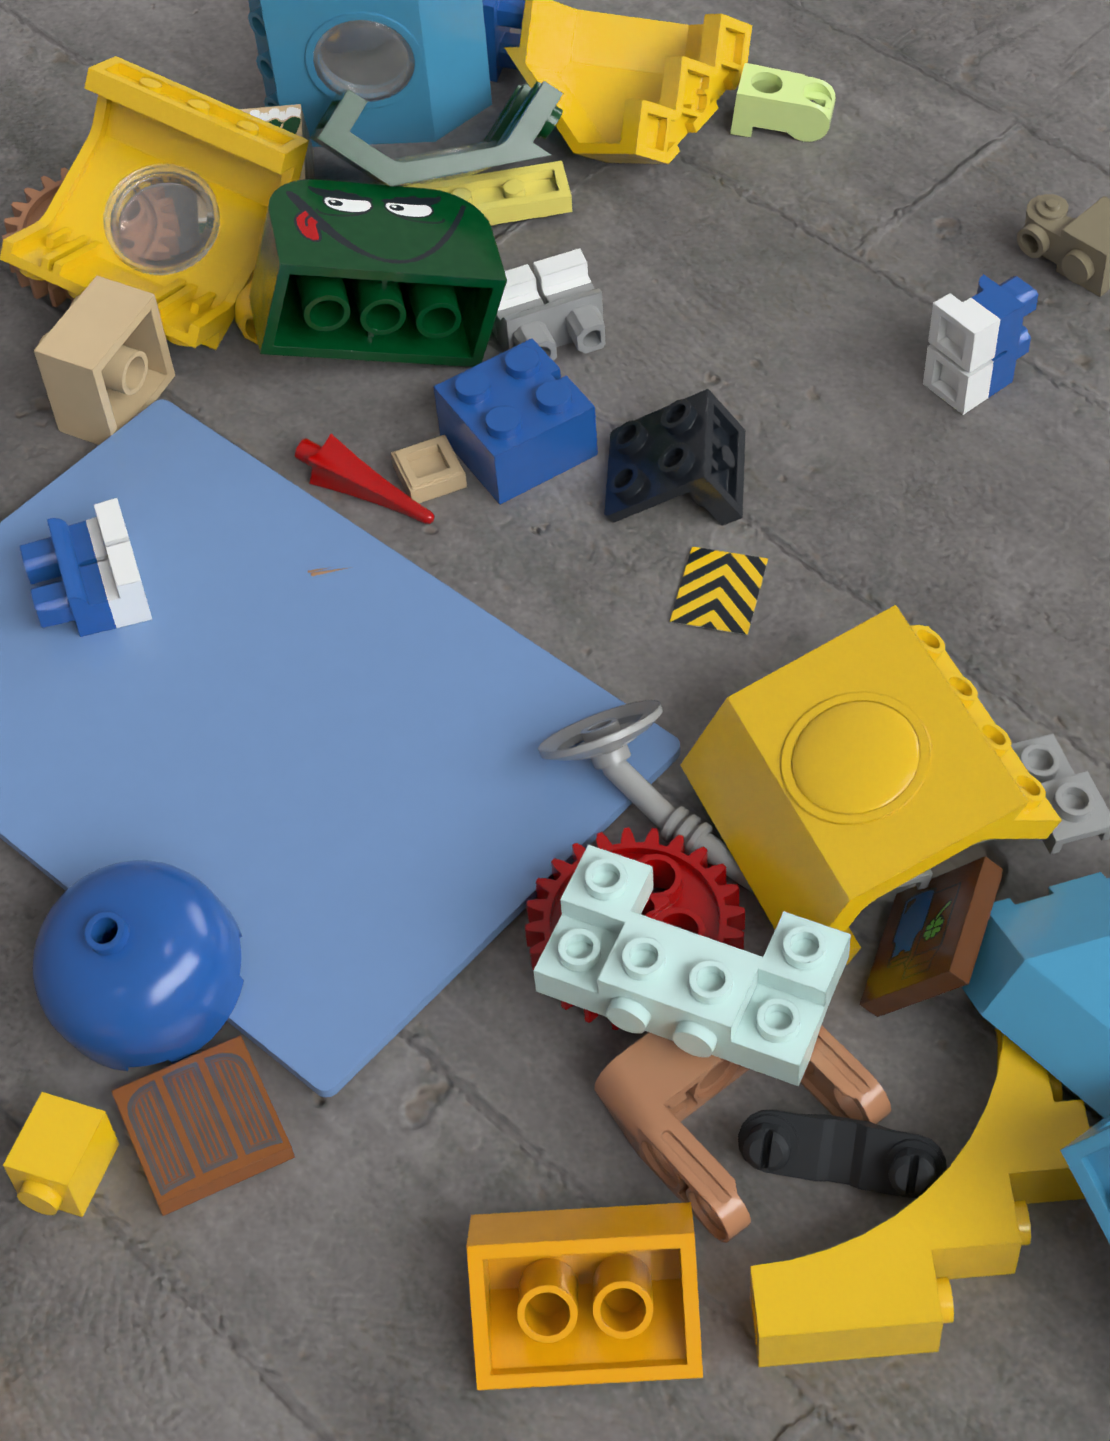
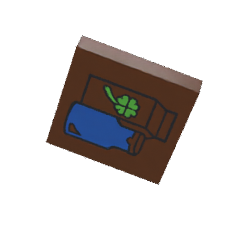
[859,856,1003,1017]

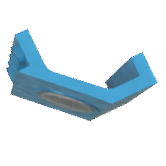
[248,0,492,147]

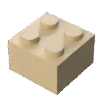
[34,276,175,445]

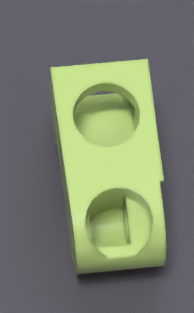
[730,63,836,142]

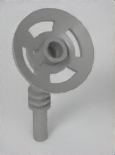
[538,700,755,895]

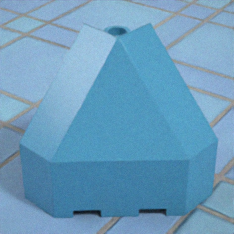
[962,872,1110,1118]

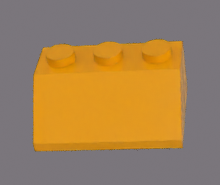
[466,1202,703,1390]

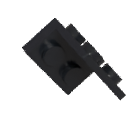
[604,389,746,526]

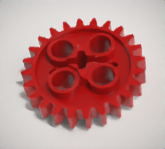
[525,827,745,1030]

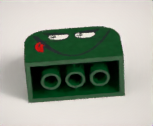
[249,179,507,367]

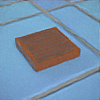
[111,1035,295,1216]

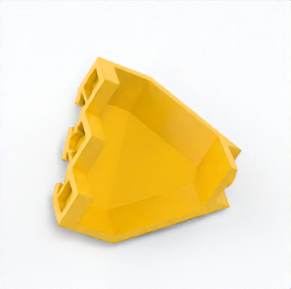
[504,0,752,164]

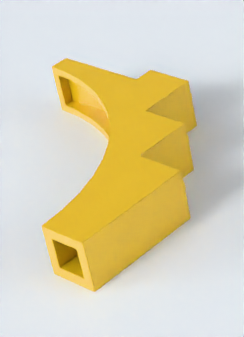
[750,1027,1093,1367]

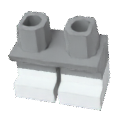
[492,248,606,360]

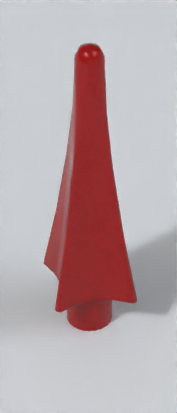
[295,434,435,524]

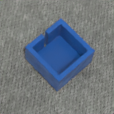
[433,338,598,505]

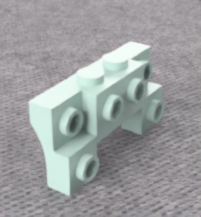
[533,845,851,1086]

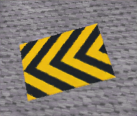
[670,546,768,635]

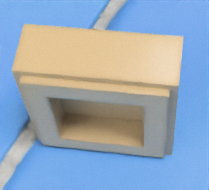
[391,435,467,503]

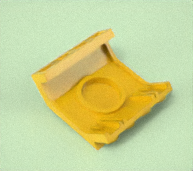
[680,605,1062,965]

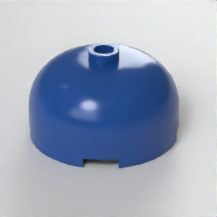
[32,860,244,1071]

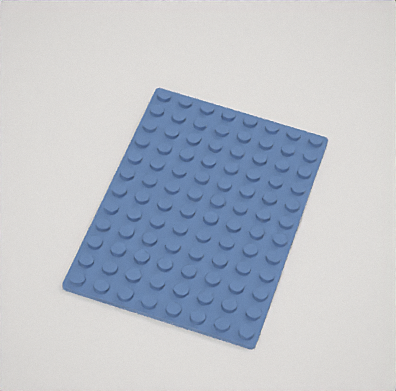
[0,399,680,1097]

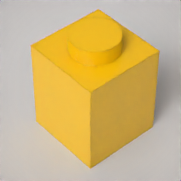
[3,1092,119,1217]

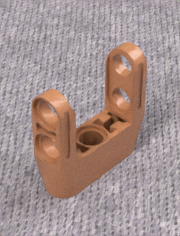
[594,1025,891,1243]

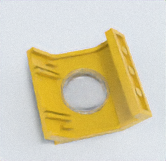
[0,56,309,350]

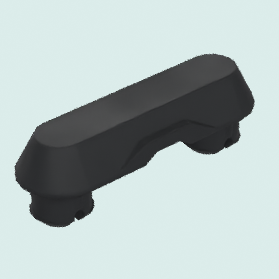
[738,1110,947,1198]

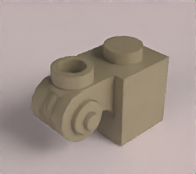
[1017,194,1110,297]

